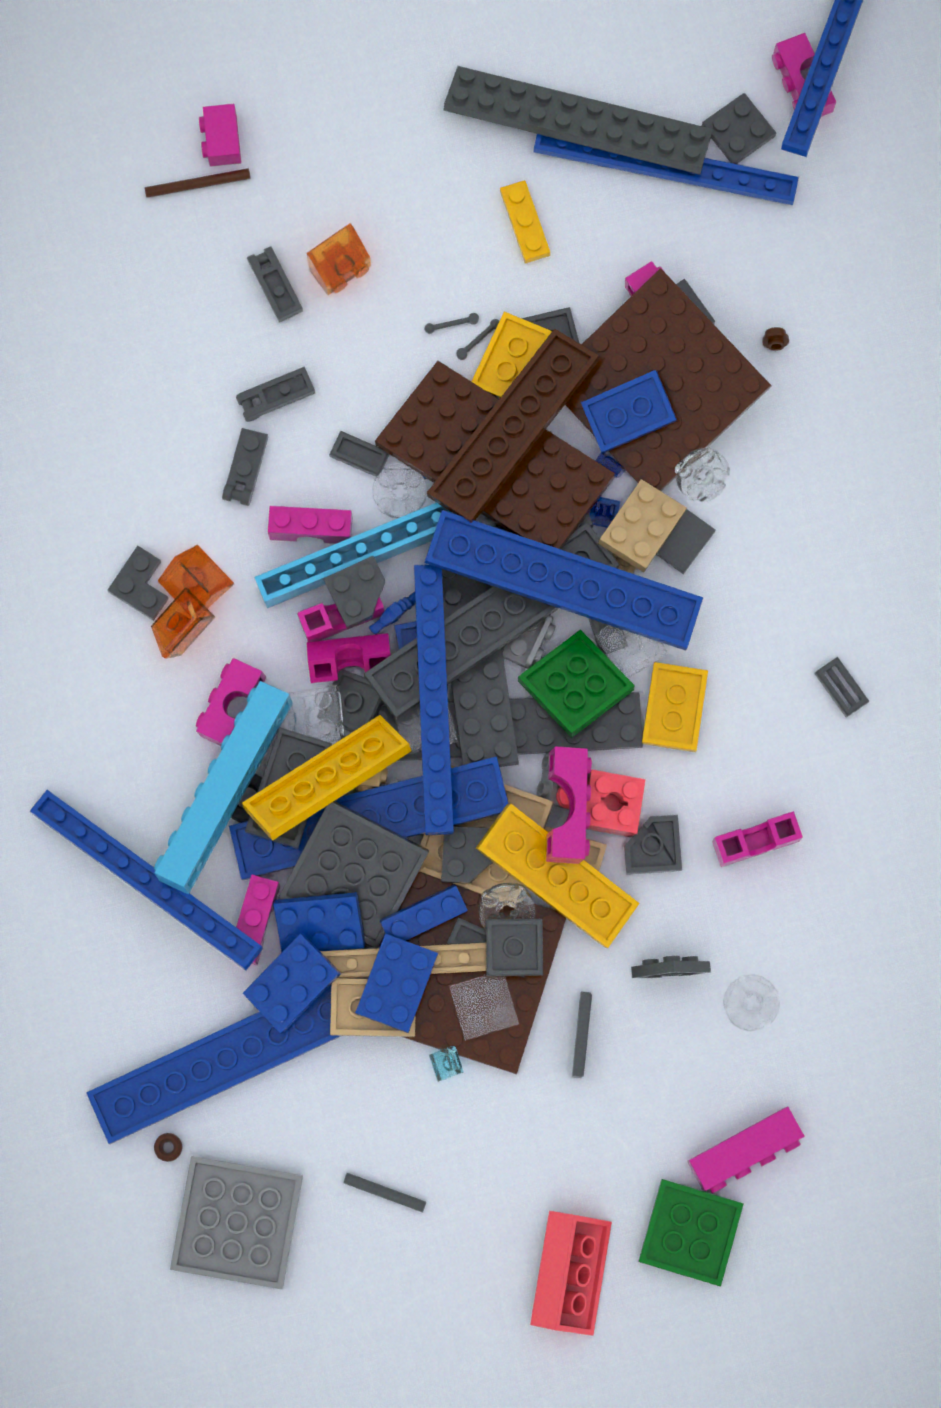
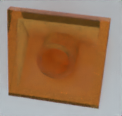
[158,545,234,621]
[151,587,215,659]

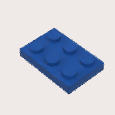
[581,370,678,453]
[273,892,365,952]
[243,933,341,1033]
[355,934,438,1033]

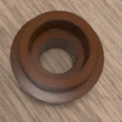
[762,327,789,351]
[154,1133,183,1162]

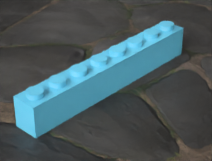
[254,503,452,608]
[154,681,293,895]

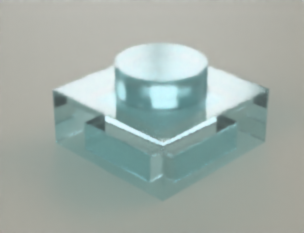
[429,1046,464,1082]

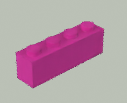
[687,1107,805,1193]

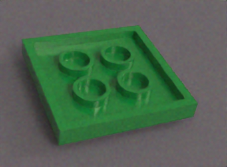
[518,629,635,738]
[638,1179,744,1287]

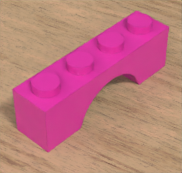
[546,746,592,864]

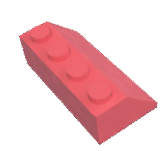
[530,1211,612,1336]

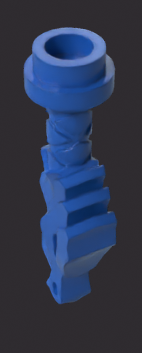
[369,591,415,635]

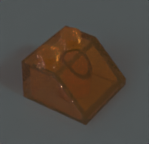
[306,223,371,295]

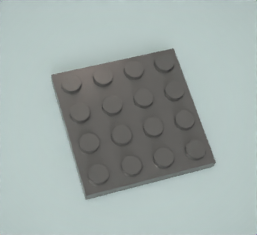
[278,801,429,948]

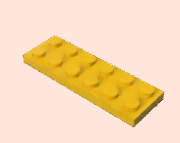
[242,715,411,841]
[476,803,639,948]

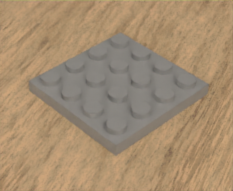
[170,1156,303,1289]

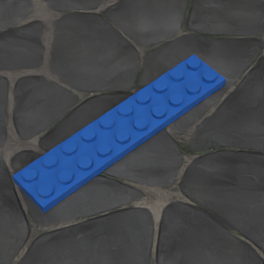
[424,510,703,651]
[229,756,509,880]
[86,984,341,1144]

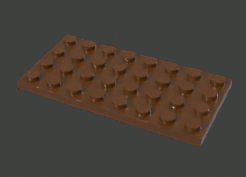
[375,361,615,549]

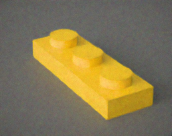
[500,180,550,264]

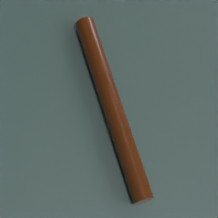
[144,168,251,198]

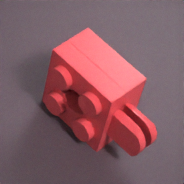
[556,769,646,837]

